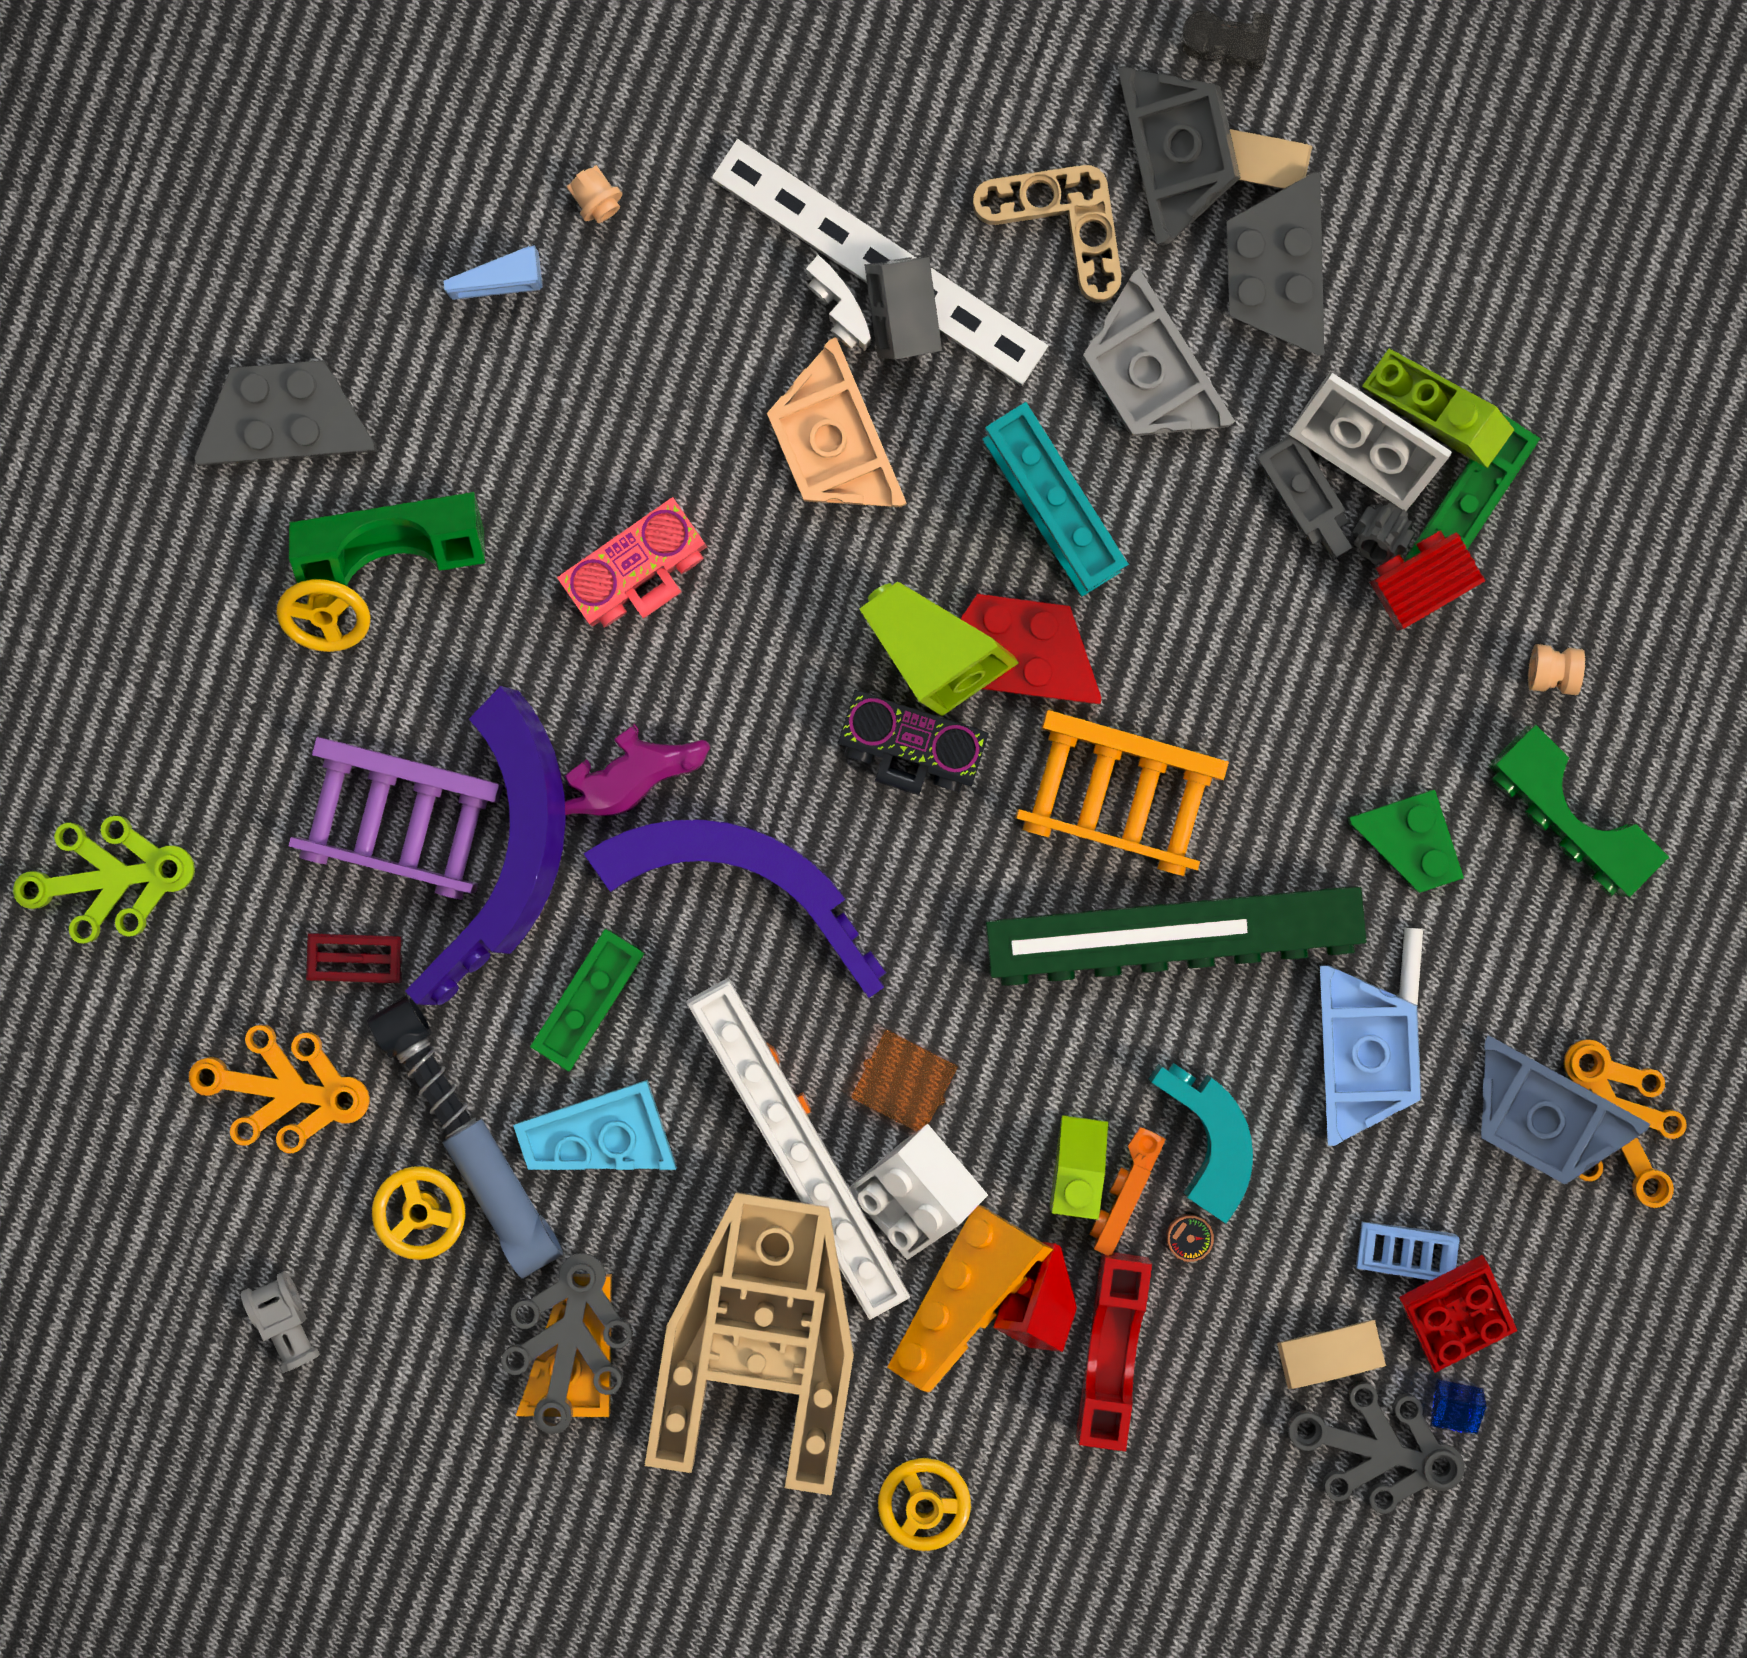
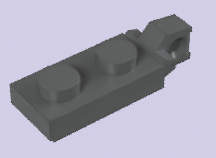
[1255,435,1352,560]

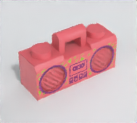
[557,497,707,628]

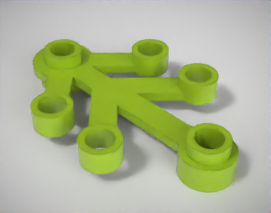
[13,816,195,944]

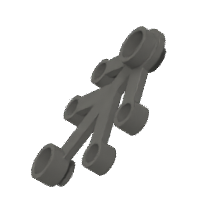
[501,1253,633,1434]
[1287,1381,1465,1514]

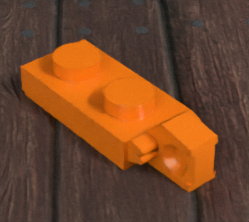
[1089,1127,1166,1256]

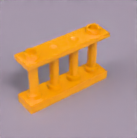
[1015,710,1229,876]

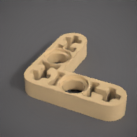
[973,165,1122,303]

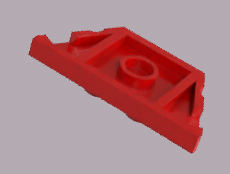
[961,594,1102,705]

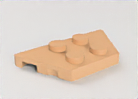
[767,337,907,507]

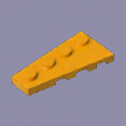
[887,1205,1053,1393]

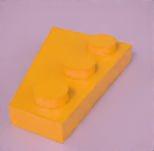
[516,1274,612,1417]

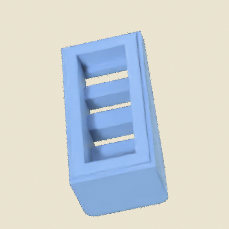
[443,245,543,300]
[1356,1221,1459,1280]

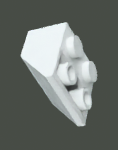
[849,1124,988,1260]

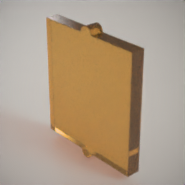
[851,1029,958,1131]

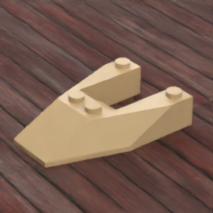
[645,1192,854,1495]

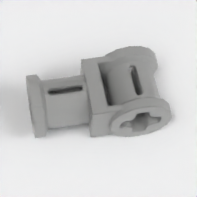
[241,1272,320,1373]

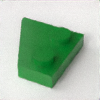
[1347,790,1464,893]

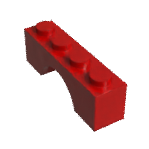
[1076,1252,1152,1452]

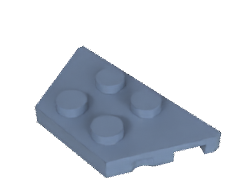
[1481,1035,1651,1185]

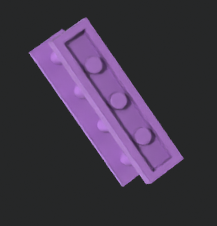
[289,737,504,900]

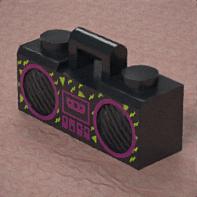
[838,690,989,796]

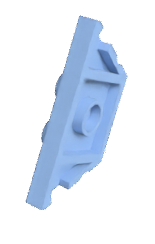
[1320,965,1421,1146]

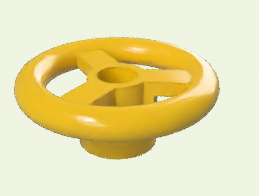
[276,579,371,652]
[372,1166,465,1260]
[878,1458,971,1551]

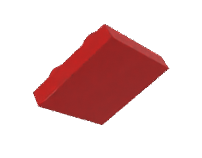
[1398,1255,1518,1373]

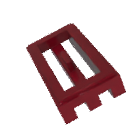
[306,933,403,983]

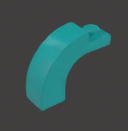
[1148,1063,1253,1224]

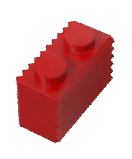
[1369,530,1485,631]

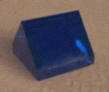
[1430,1379,1487,1435]

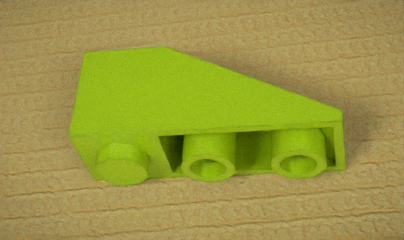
[1362,348,1514,468]

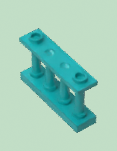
[982,402,1129,597]

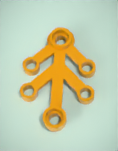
[189,1024,370,1153]
[1564,1039,1687,1208]

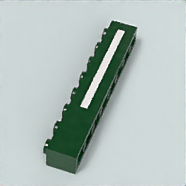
[985,886,1367,986]

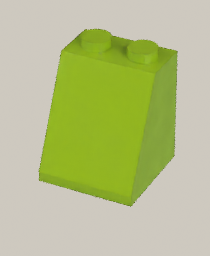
[859,582,1019,716]

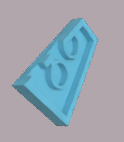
[513,1080,677,1170]

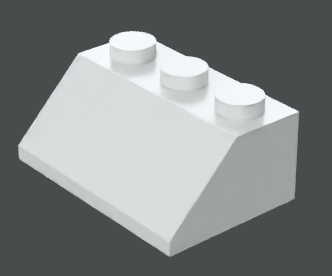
[1289,372,1452,511]

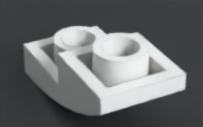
[806,255,871,351]

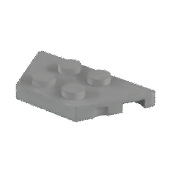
[1082,269,1235,437]

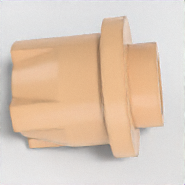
[567,165,622,223]

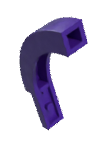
[405,686,566,1005]
[583,820,886,998]

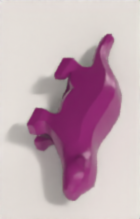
[564,724,710,816]

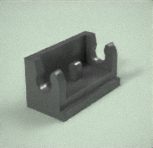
[864,257,942,359]

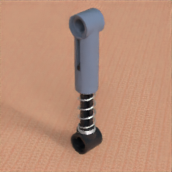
[367,994,563,1279]

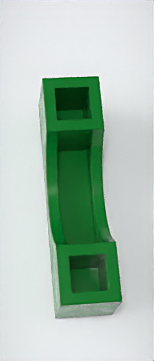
[289,492,485,586]
[1488,725,1669,897]

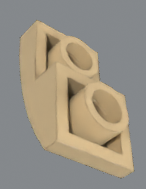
[1230,129,1312,189]
[1277,1320,1386,1389]

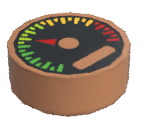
[1166,1214,1214,1262]

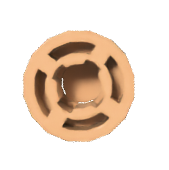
[1528,644,1585,695]

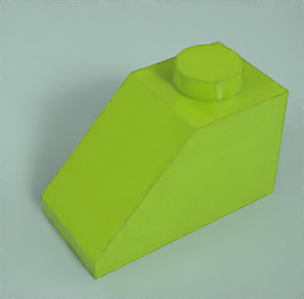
[1049,1115,1108,1220]

